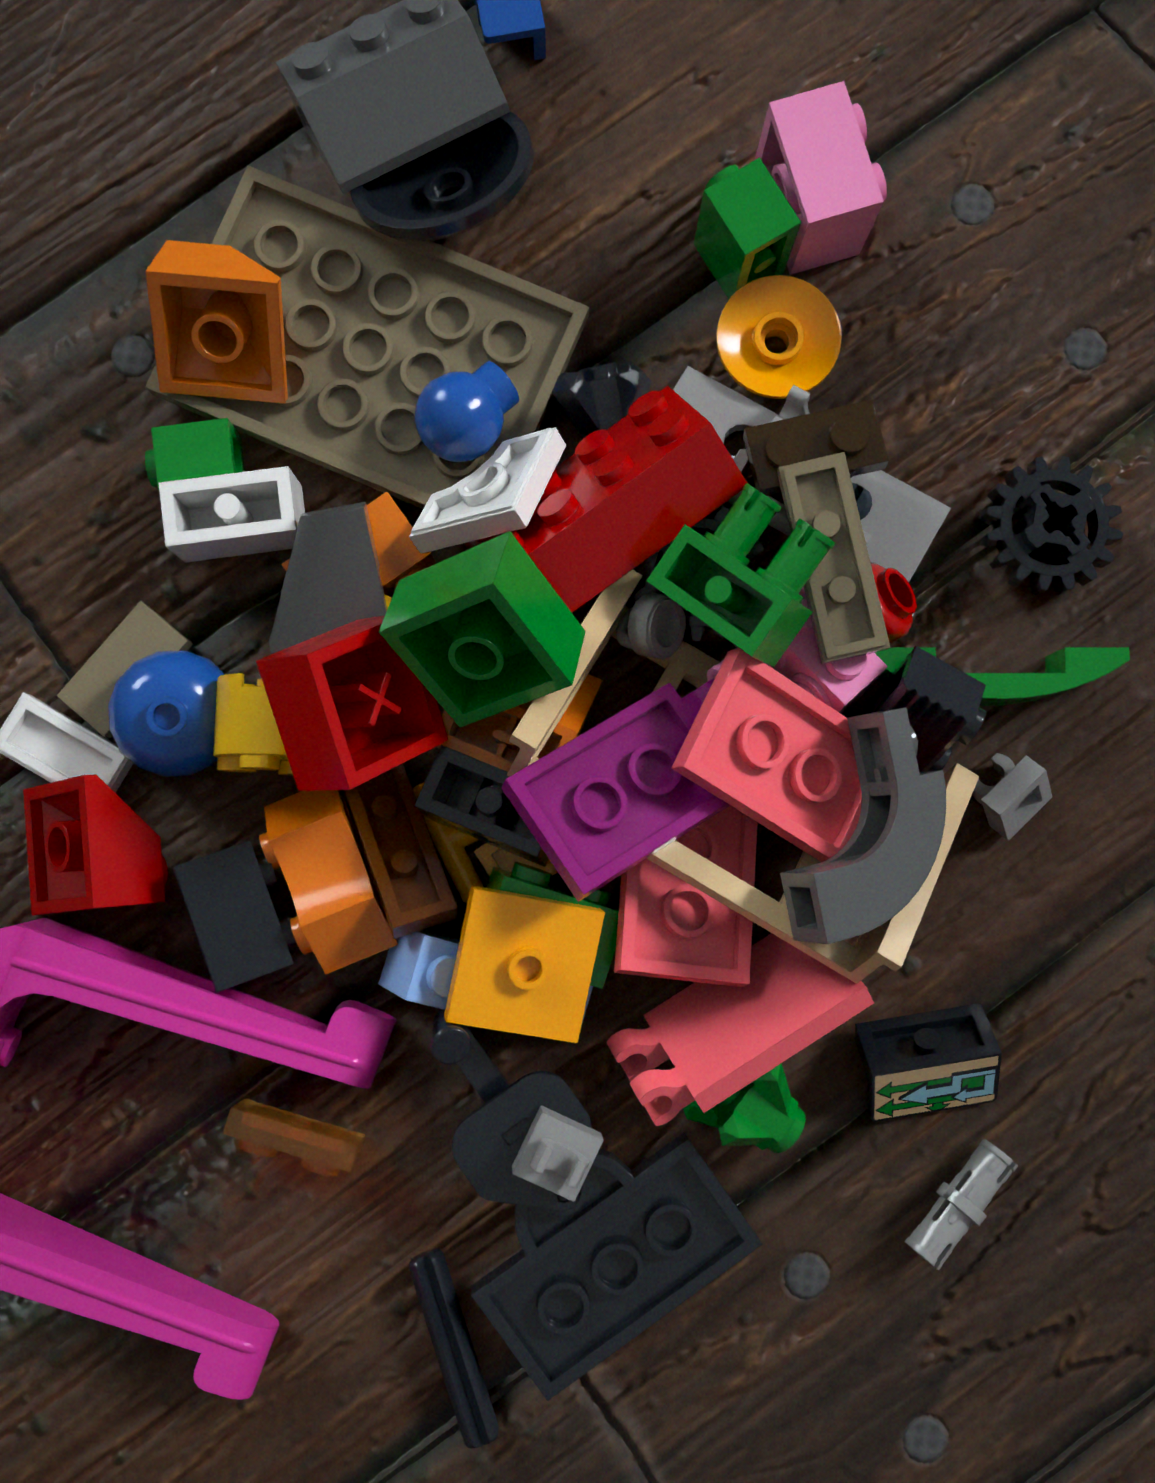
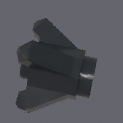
[552,361,652,439]

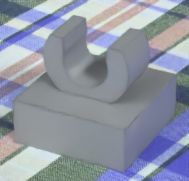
[972,753,1052,841]
[512,1105,604,1202]

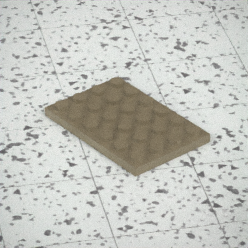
[145,165,589,509]

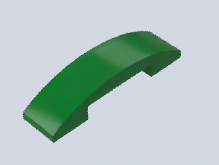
[875,647,1130,706]

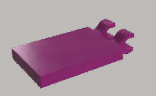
[501,678,730,902]

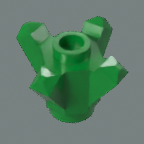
[683,1063,806,1153]

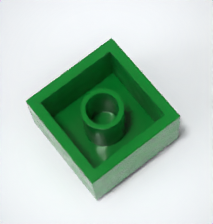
[379,531,586,728]

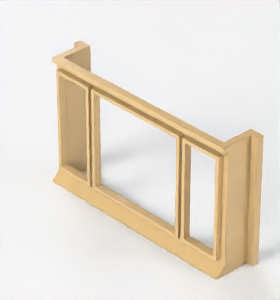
[507,570,979,984]

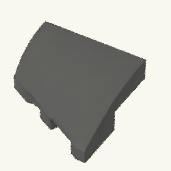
[269,502,387,654]

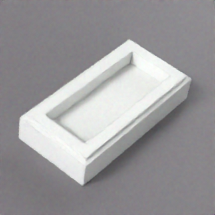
[0,692,133,793]

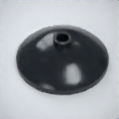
[350,111,534,241]

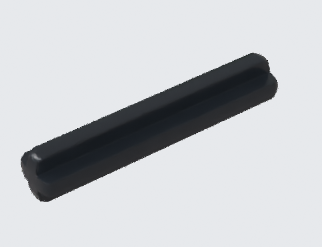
[409,1249,499,1449]

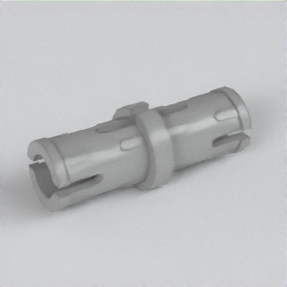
[904,1139,1018,1270]

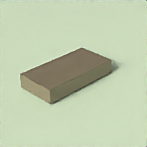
[57,601,193,738]

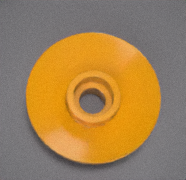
[716,275,842,399]

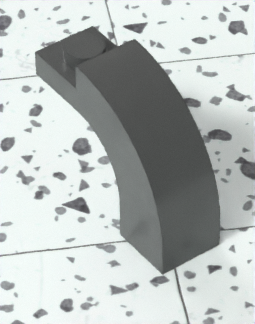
[780,707,946,944]

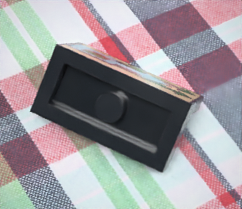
[855,1003,1002,1122]

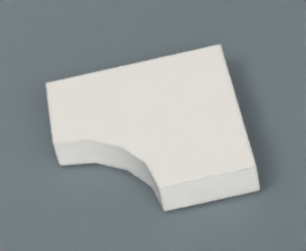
[409,427,566,554]

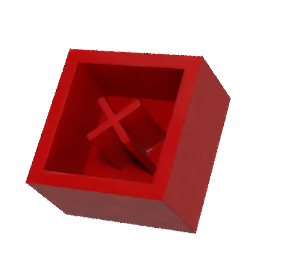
[256,616,449,791]

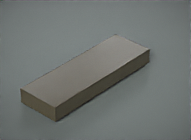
[777,452,890,664]

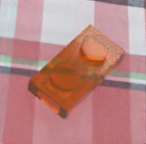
[223,1099,367,1176]

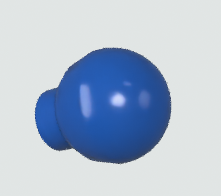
[415,361,519,462]

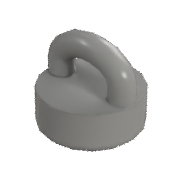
[616,592,686,660]

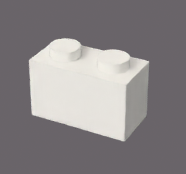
[159,466,305,563]

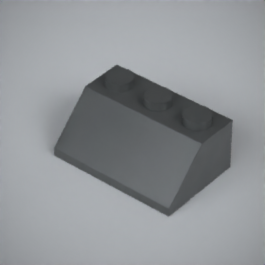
[276,0,510,194]

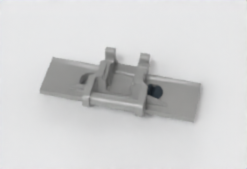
[673,366,951,582]

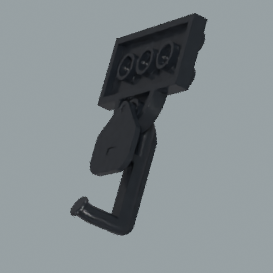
[431,1009,763,1401]

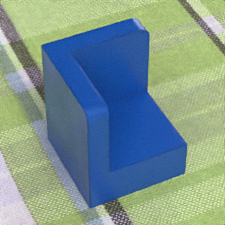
[475,0,546,60]

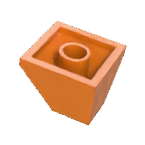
[145,240,288,404]

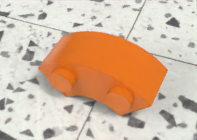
[259,790,398,974]

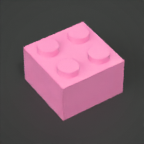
[755,81,887,275]

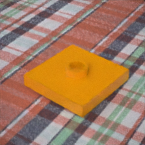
[444,885,605,1043]

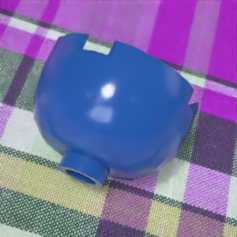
[108,651,225,777]

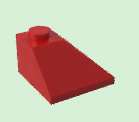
[23,774,168,915]

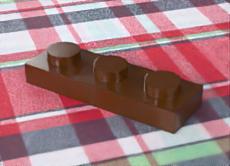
[342,763,457,939]

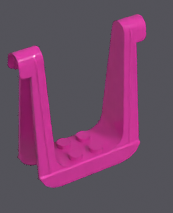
[0,917,397,1400]

